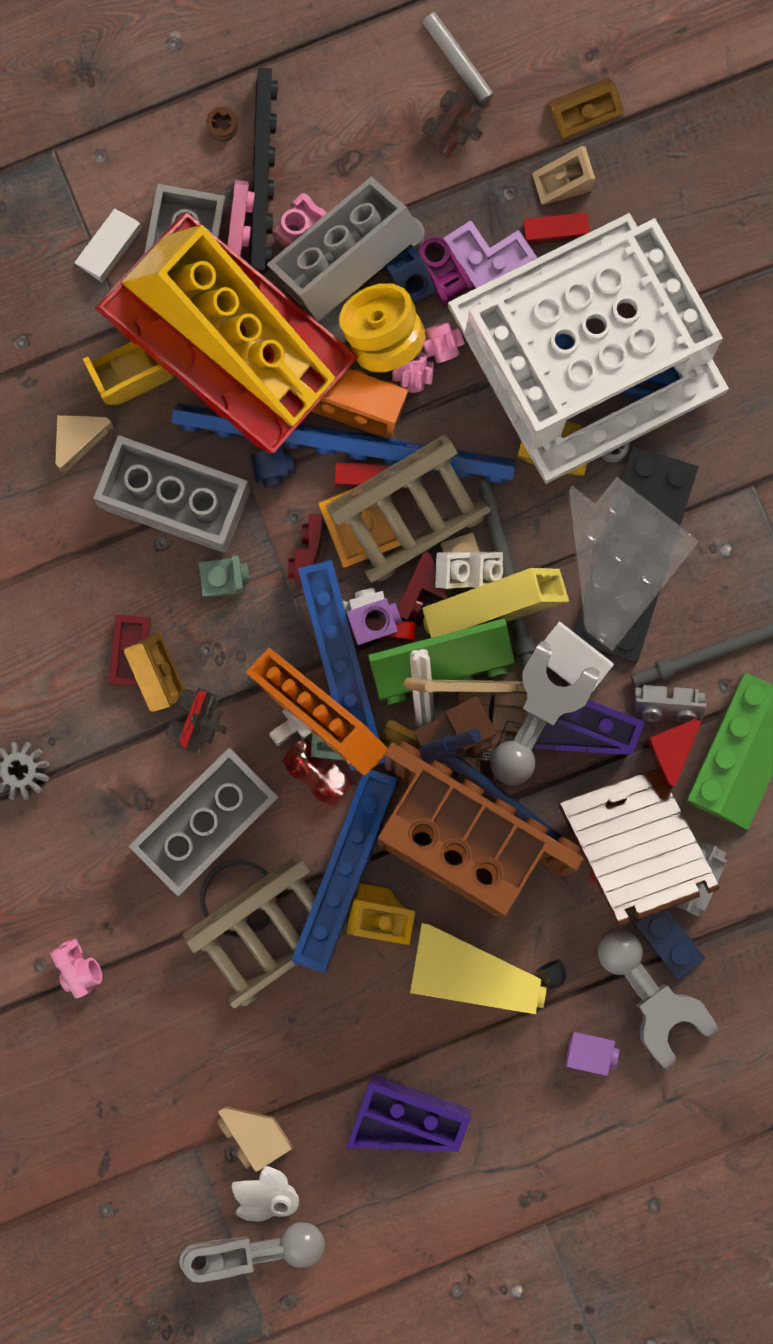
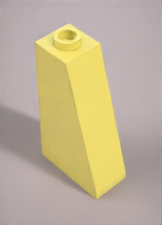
[422,568,569,638]
[410,923,547,1014]

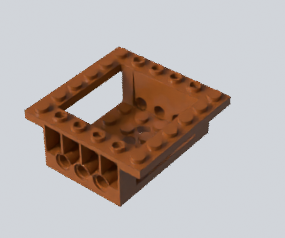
[378,741,584,919]

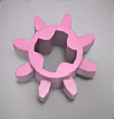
[422,322,465,363]
[392,351,434,393]

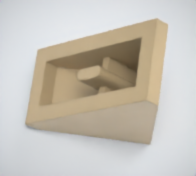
[532,146,595,205]
[55,415,114,474]

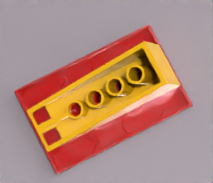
[94,212,359,454]

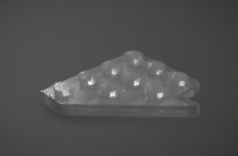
[568,477,699,651]

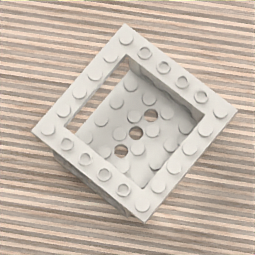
[448,213,729,484]

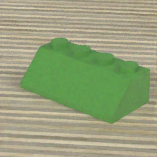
[368,618,515,706]
[684,672,773,831]

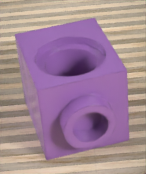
[346,598,402,645]
[564,1031,620,1076]

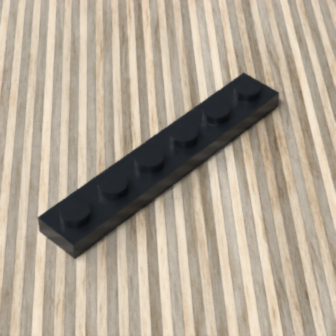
[249,68,278,276]

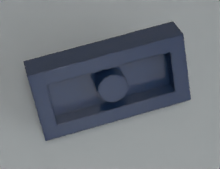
[634,909,705,980]

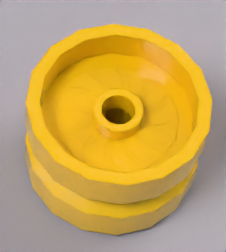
[339,284,426,372]

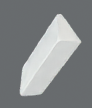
[74,209,142,283]
[544,621,614,692]

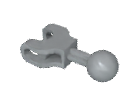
[490,641,600,786]
[598,930,718,1070]
[179,1222,325,1282]

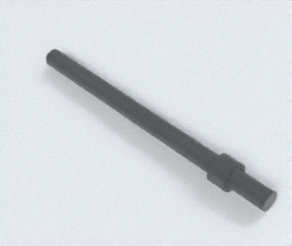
[478,479,536,670]
[630,622,773,687]

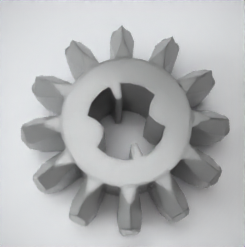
[0,742,50,800]

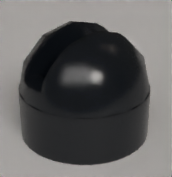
[536,959,566,989]

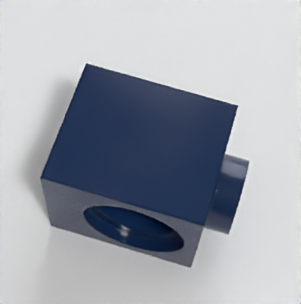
[384,244,436,304]

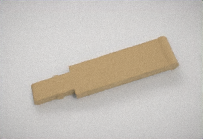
[404,678,527,693]

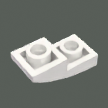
[435,552,503,589]

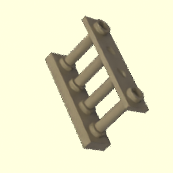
[325,434,491,583]
[183,853,347,1009]

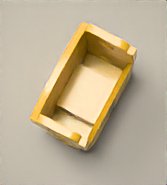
[83,342,174,406]

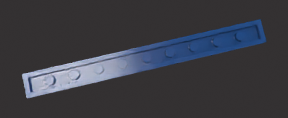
[172,403,516,483]

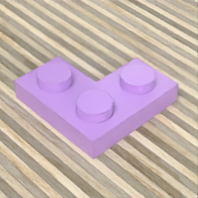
[443,220,537,289]

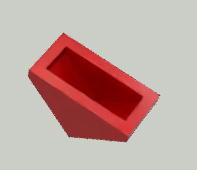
[647,719,702,788]

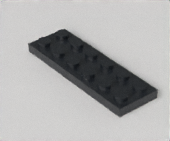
[574,446,699,664]

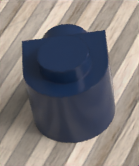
[250,447,296,488]

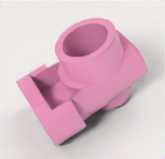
[272,193,327,248]
[50,938,102,999]

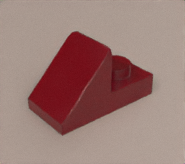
[397,551,447,621]

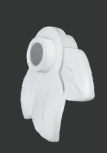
[232,1166,299,1222]

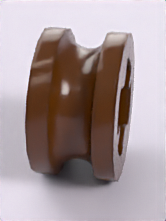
[206,107,238,141]

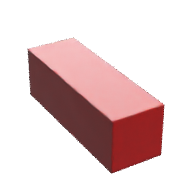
[523,213,590,245]
[335,462,399,491]

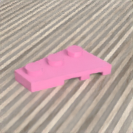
[227,179,255,256]

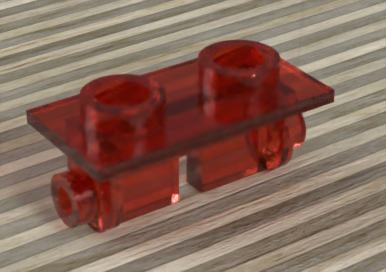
[281,739,352,808]

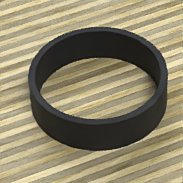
[200,860,278,937]

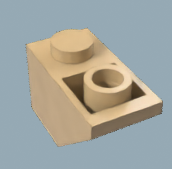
[217,1106,293,1172]

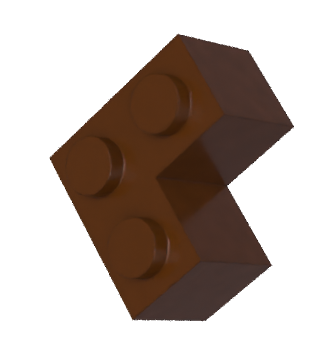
[413,696,497,769]

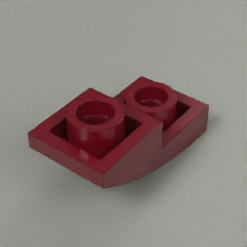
[288,514,324,588]

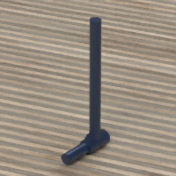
[419,728,562,841]

